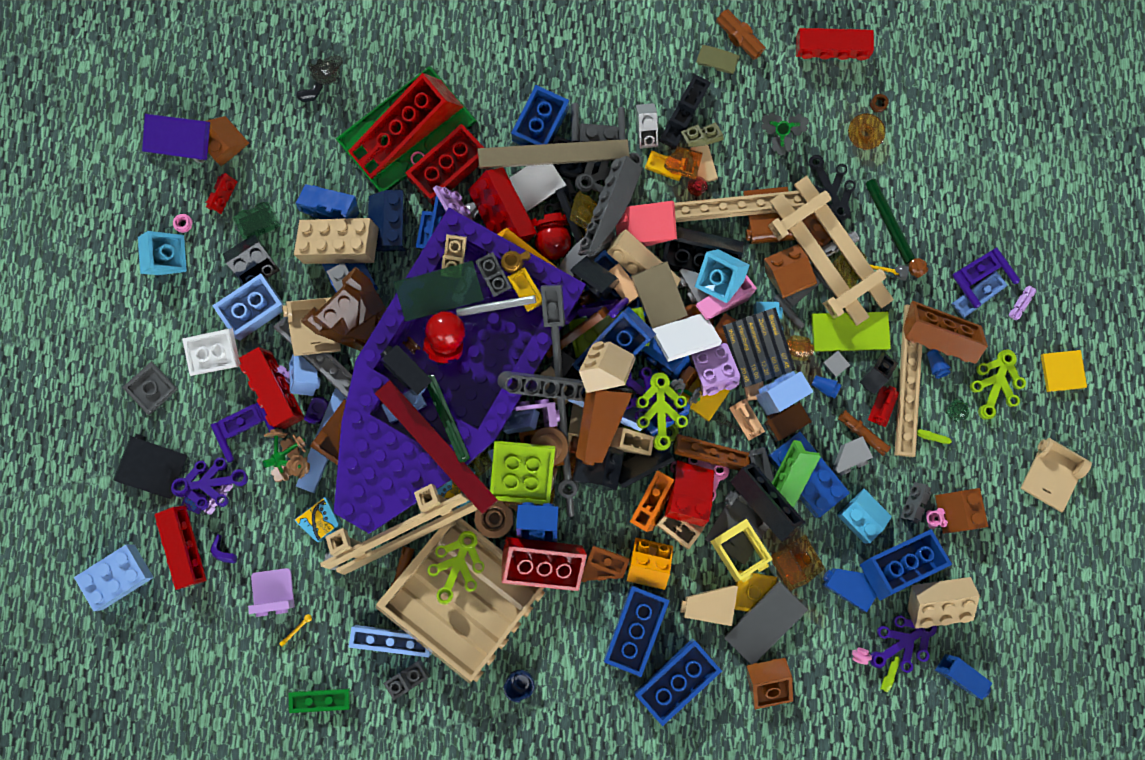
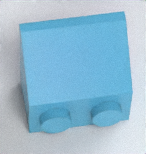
[138,231,187,275]
[695,249,750,303]
[837,488,892,543]

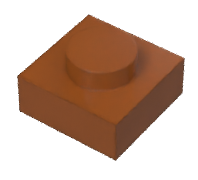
[679,366,698,390]

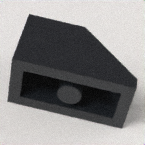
[859,352,898,395]

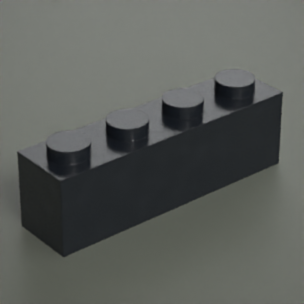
[731,462,806,542]

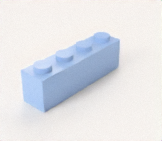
[349,625,432,657]

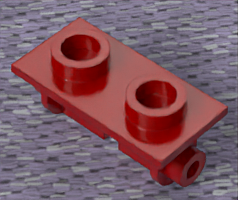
[205,173,237,214]
[868,386,899,428]

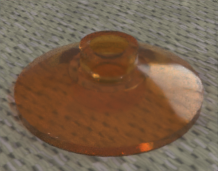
[848,113,885,150]

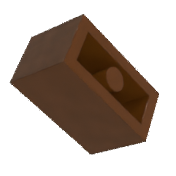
[764,402,811,443]

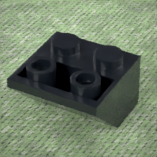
[223,233,280,285]
[570,256,619,300]

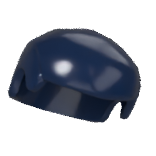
[503,670,535,703]

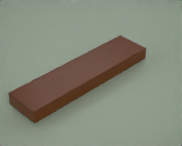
[546,306,610,358]
[674,434,750,471]

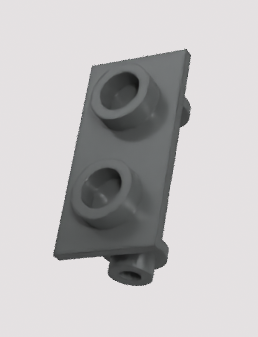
[748,447,774,483]
[900,482,932,524]

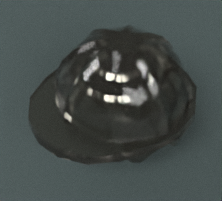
[308,55,343,85]

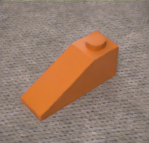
[630,470,675,532]

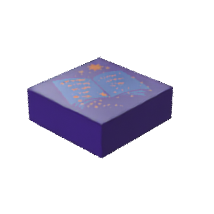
[181,490,208,514]

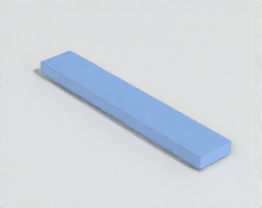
[296,388,347,493]

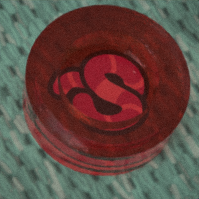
[688,176,707,196]

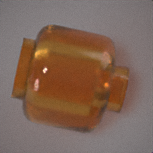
[786,335,814,361]

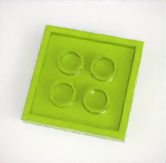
[490,441,555,504]

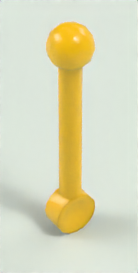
[279,614,312,647]

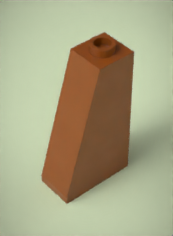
[576,388,632,465]

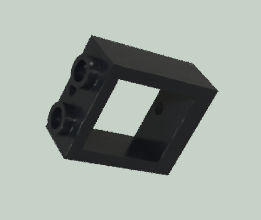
[379,345,433,395]

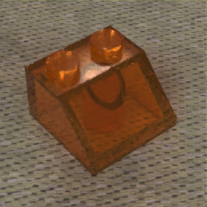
[771,535,825,591]

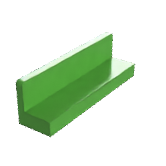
[772,440,821,508]

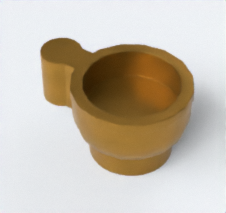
[501,251,531,274]

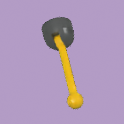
[870,265,909,281]

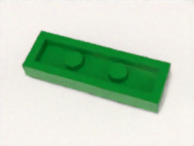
[288,688,351,713]

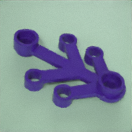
[626,367,677,422]
[171,458,248,510]
[869,615,937,673]

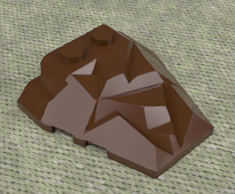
[301,267,386,351]

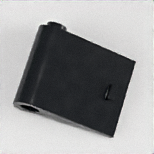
[113,433,187,499]

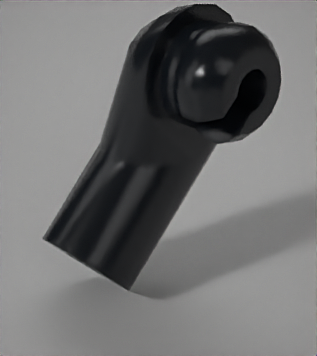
[296,81,323,102]

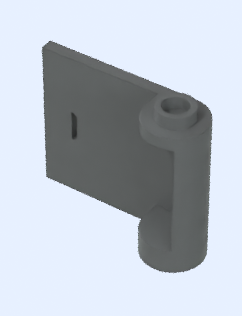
[705,490,769,565]

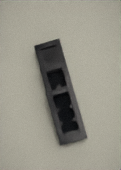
[659,74,711,149]

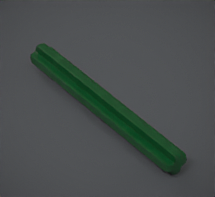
[866,179,915,264]
[427,375,470,462]

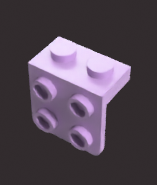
[433,185,473,220]
[691,343,740,396]
[513,399,560,427]
[248,568,295,617]

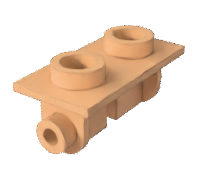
[729,399,765,441]

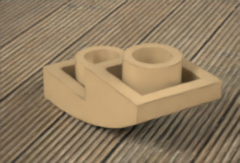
[441,234,467,278]

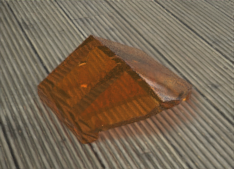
[664,147,703,180]

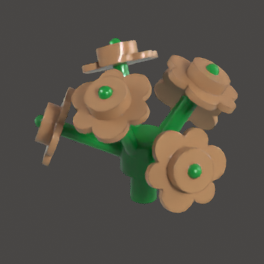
[263,428,310,482]

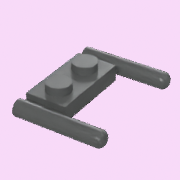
[571,103,626,143]
[773,265,836,329]

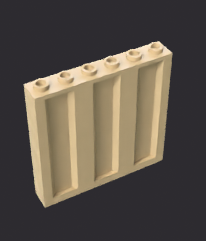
[376,518,545,684]

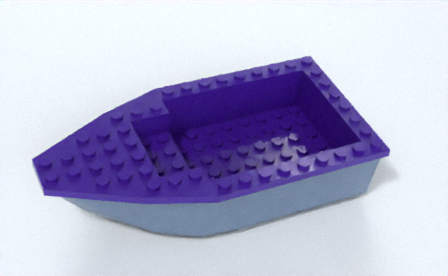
[334,208,586,534]

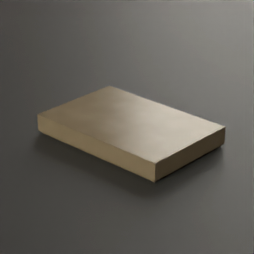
[631,261,688,329]

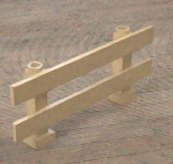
[768,176,894,326]
[320,484,478,575]

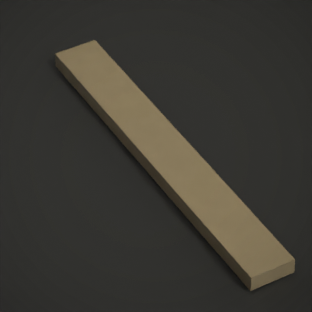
[477,139,630,169]

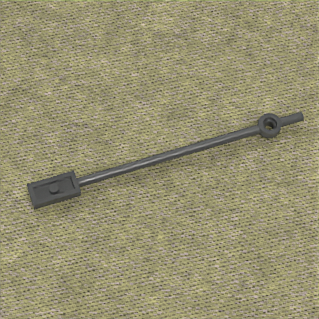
[541,285,579,517]

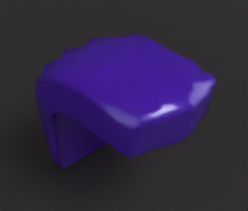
[304,396,329,424]
[210,534,237,564]

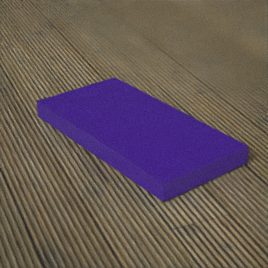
[142,114,210,160]

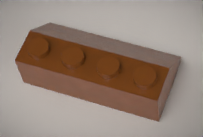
[903,301,988,364]

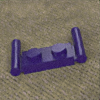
[952,247,1020,308]
[565,297,629,325]
[210,403,279,462]

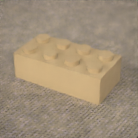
[294,218,379,264]

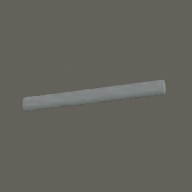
[456,295,537,317]

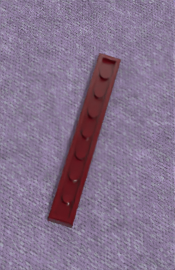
[375,380,498,514]

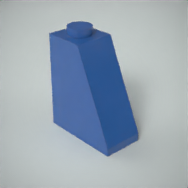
[822,568,877,612]
[935,654,992,700]

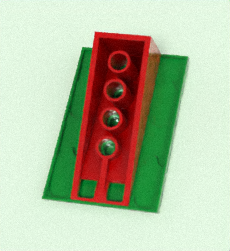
[336,66,477,192]

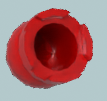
[531,213,571,260]
[423,311,465,363]

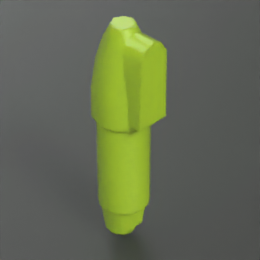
[917,429,952,444]
[880,656,900,692]

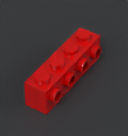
[796,28,874,60]
[154,505,207,590]

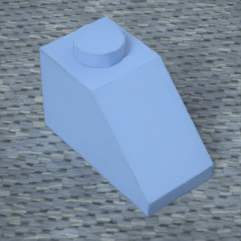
[289,355,320,396]

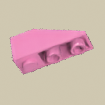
[696,275,757,320]

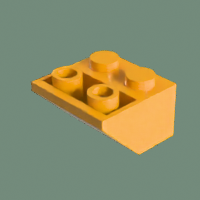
[627,537,673,590]

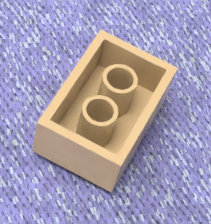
[908,577,980,629]

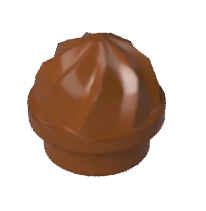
[908,258,929,278]

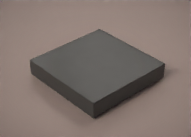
[122,361,178,415]

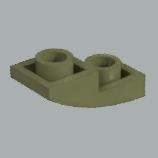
[696,45,740,74]
[681,122,724,147]

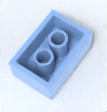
[213,273,285,341]
[755,371,813,415]
[74,544,154,611]

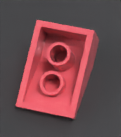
[616,201,677,247]

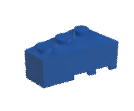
[296,184,359,219]
[637,337,693,380]

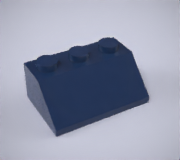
[368,190,406,251]

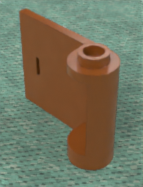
[743,187,796,244]
[310,399,346,466]

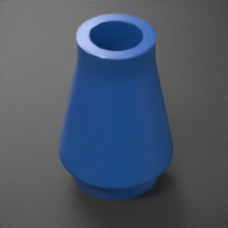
[927,349,951,379]
[811,375,842,398]

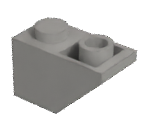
[636,103,658,149]
[678,269,709,304]
[832,436,873,476]

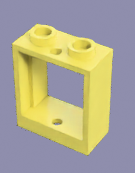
[710,519,773,583]

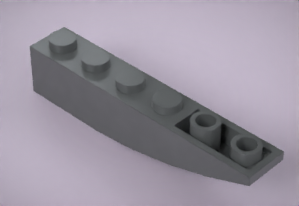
[578,156,643,256]

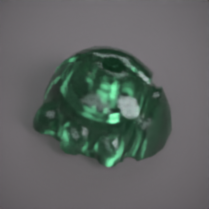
[946,398,969,422]

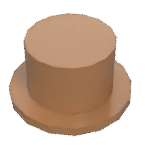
[530,427,569,465]
[474,501,513,538]

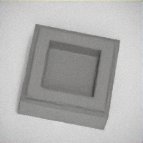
[822,351,850,378]

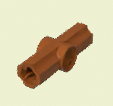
[716,9,766,60]

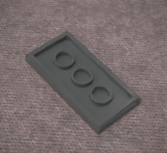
[723,581,808,665]

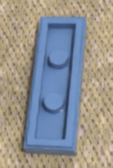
[950,271,1008,319]

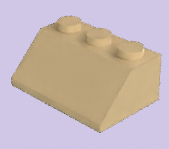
[579,341,636,393]

